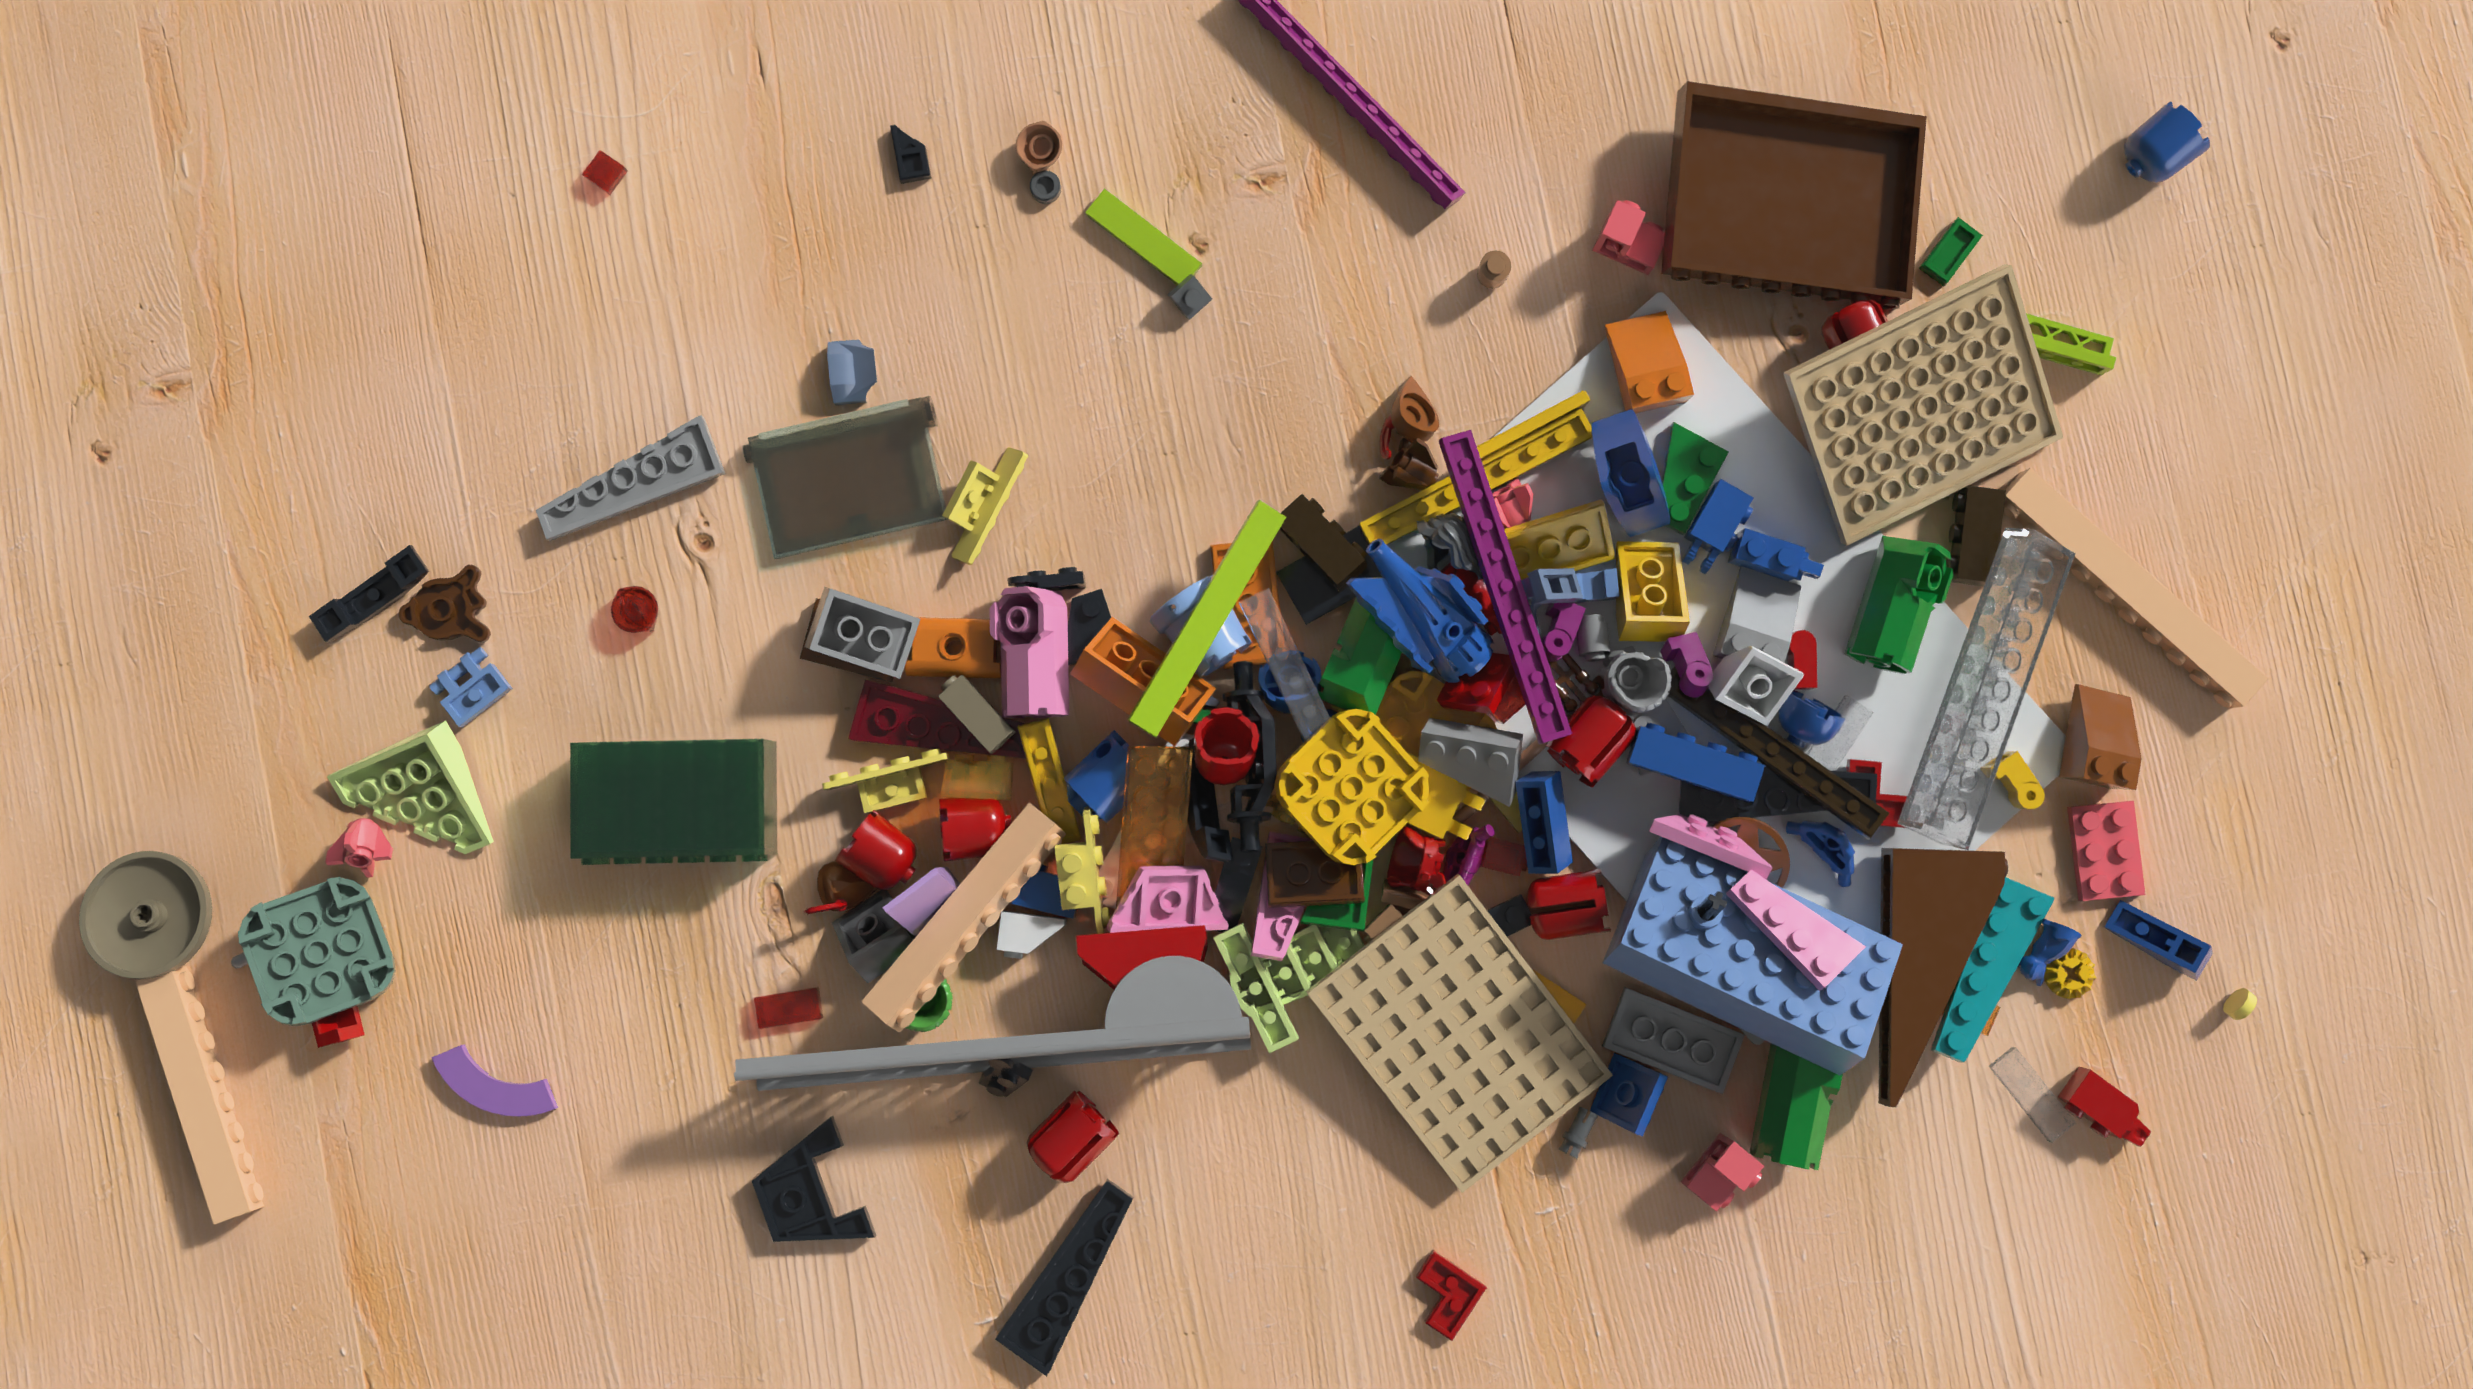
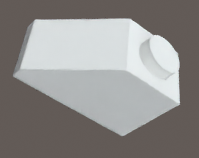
[996,911,1067,959]

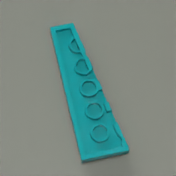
[1931,877,2054,1063]

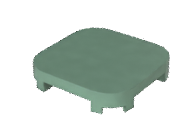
[238,877,396,1026]

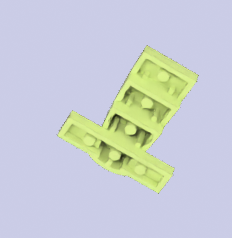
[1213,923,1365,1053]

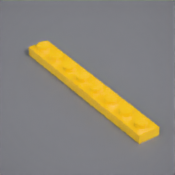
[1359,408,1593,545]

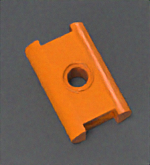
[905,617,1001,679]

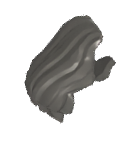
[1417,512,1484,580]

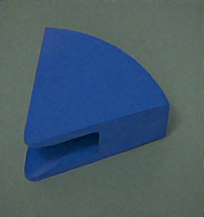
[1591,409,1671,537]

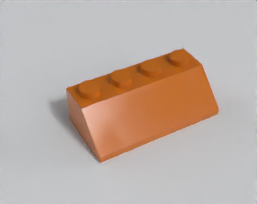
[1070,617,1216,746]

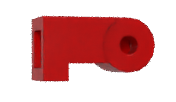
[1787,630,1818,690]

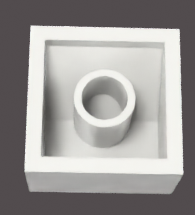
[1708,645,1804,726]

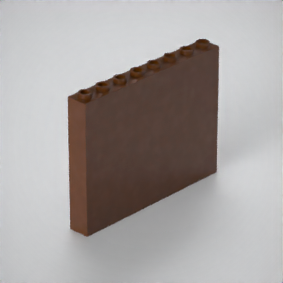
[1661,81,1927,309]

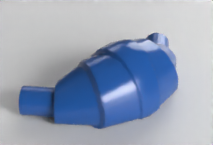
[1786,821,1855,887]

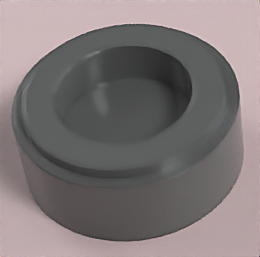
[1030,171,1061,204]

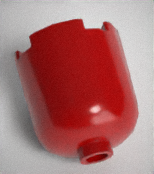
[1193,707,1259,786]
[939,796,1012,862]
[835,810,917,890]

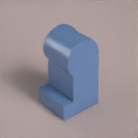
[1576,568,1619,603]

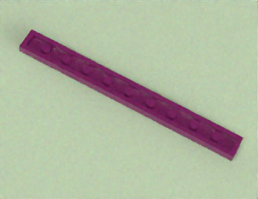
[1238,0,1466,209]
[1438,430,1572,745]

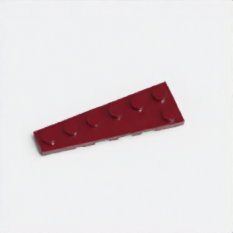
[848,679,1026,759]

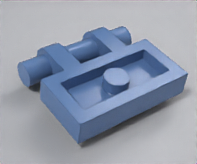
[429,647,513,727]

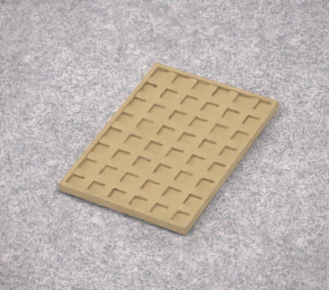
[1306,874,1613,1193]

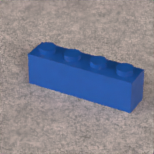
[1626,722,1765,802]

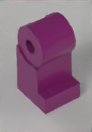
[1541,603,1586,662]
[1660,632,1714,697]

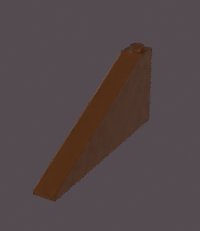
[1878,848,2008,1107]

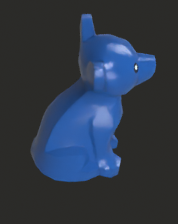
[2018,918,2081,987]

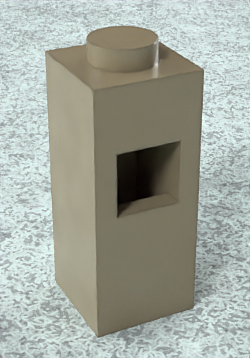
[938,675,1016,754]

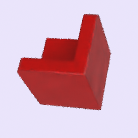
[312,1006,365,1048]

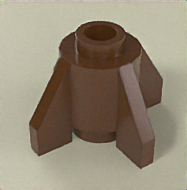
[1379,438,1439,491]

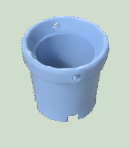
[1150,574,1252,678]

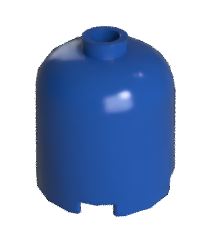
[2124,102,2210,183]

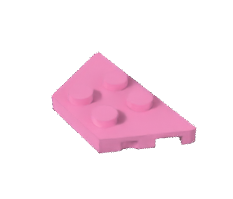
[1649,814,1772,879]
[1107,866,1228,933]

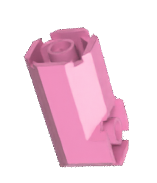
[990,586,1069,718]

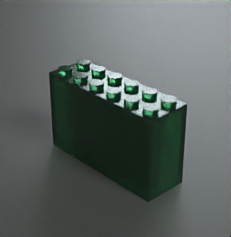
[570,739,777,865]

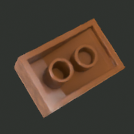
[2059,684,2142,790]

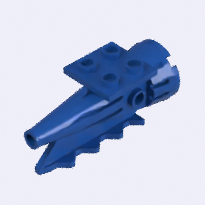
[1347,539,1494,683]

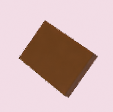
[1265,841,1365,908]

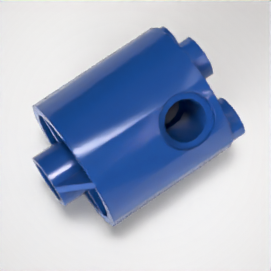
[1064,730,1157,823]

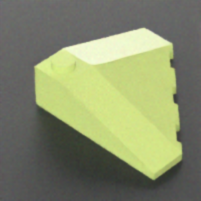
[327,721,494,854]

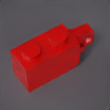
[2057,1067,2151,1147]

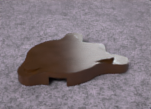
[399,565,491,643]

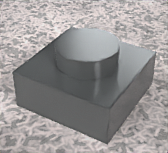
[1168,274,1212,320]

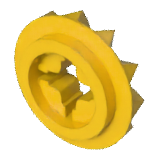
[2044,948,2097,999]

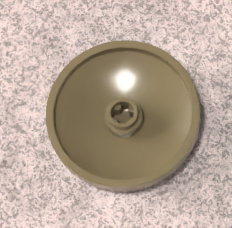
[79,851,212,979]

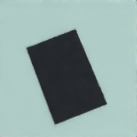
[1276,526,1382,625]

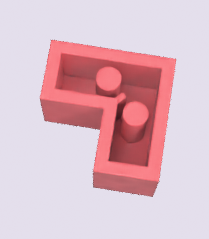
[1592,200,1665,275]
[1681,1133,1764,1212]

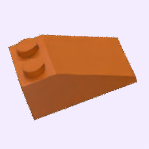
[1604,311,1694,414]

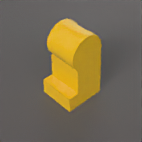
[1982,751,2045,809]

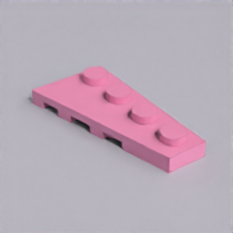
[1251,832,1313,961]
[1726,870,1866,991]

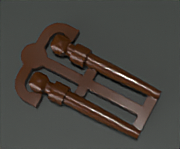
[1548,653,1605,720]

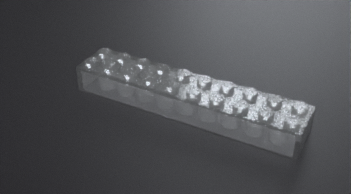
[1898,528,2076,850]

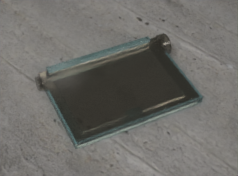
[743,396,948,559]

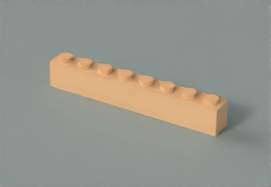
[861,803,1066,1033]
[135,966,264,1224]

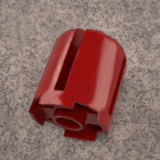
[1821,300,1888,350]
[1546,695,1637,788]
[1527,868,1611,940]
[1026,1090,1120,1183]

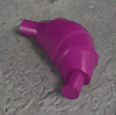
[1443,824,1495,886]

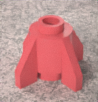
[1492,478,1533,529]
[325,818,393,878]

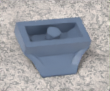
[827,340,877,406]

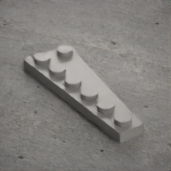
[536,415,725,541]

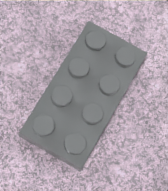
[1602,987,1745,1094]

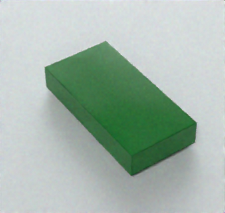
[1919,217,1983,287]

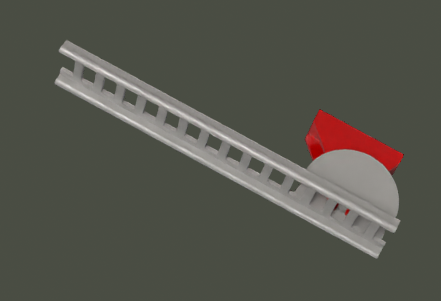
[734,925,1251,1091]

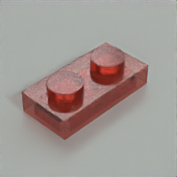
[754,987,823,1029]

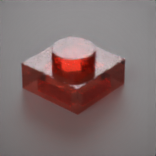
[582,150,628,195]

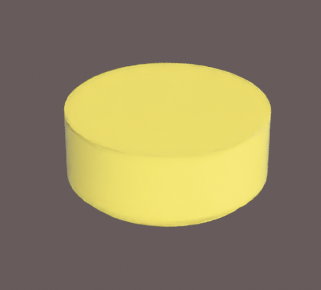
[2223,988,2257,1020]

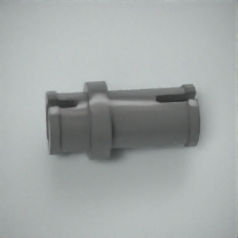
[1559,1107,1598,1159]

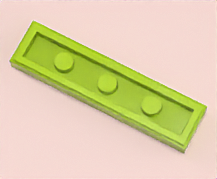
[1085,188,1202,286]

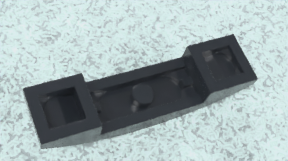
[309,545,429,642]
[1183,738,1233,863]

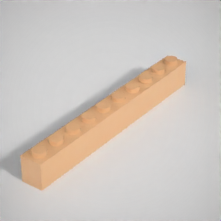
[2003,468,2269,708]

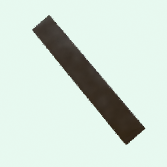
[1668,666,1889,840]

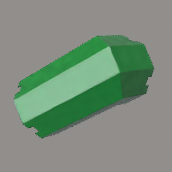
[1844,536,1953,674]
[1314,597,1402,715]
[1749,1043,1843,1170]

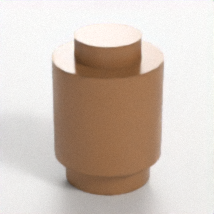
[1477,250,1511,289]

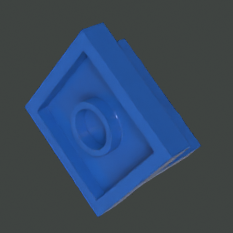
[1590,1053,1668,1137]

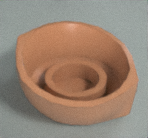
[1016,121,1062,175]

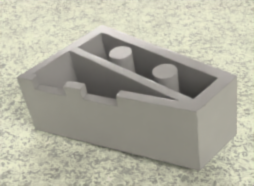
[1418,718,1523,807]

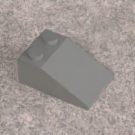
[1712,566,1801,663]
[804,587,920,679]

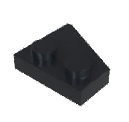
[1068,589,1112,666]

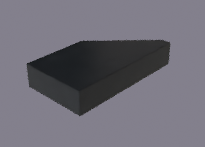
[890,125,932,184]

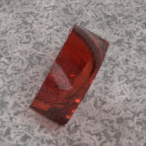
[611,586,659,633]

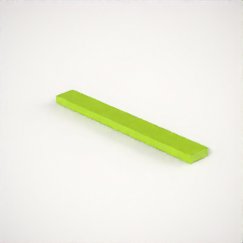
[1127,500,1286,737]

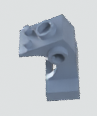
[1521,568,1583,636]

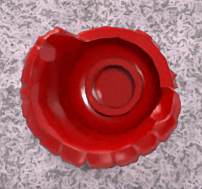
[1387,827,1446,896]

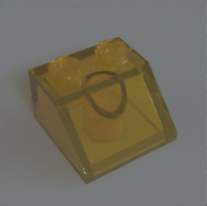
[941,754,1013,801]

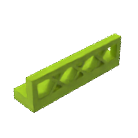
[2026,313,2116,375]

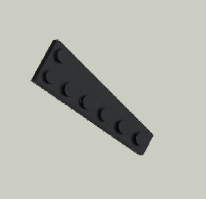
[1679,767,1877,822]
[995,1179,1133,1377]

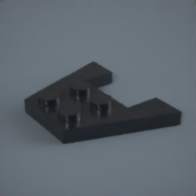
[752,1116,877,1242]

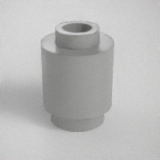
[1577,614,1611,662]

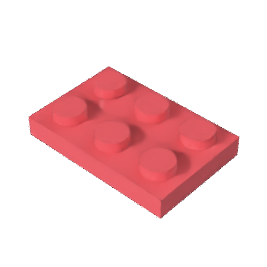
[2067,801,2146,901]

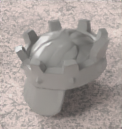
[1600,650,1672,713]

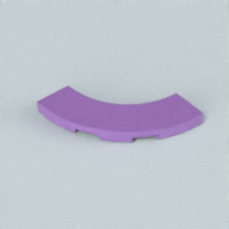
[431,1044,558,1117]

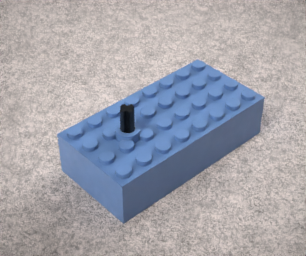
[1603,837,1903,1075]

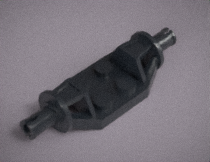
[1223,661,1277,853]

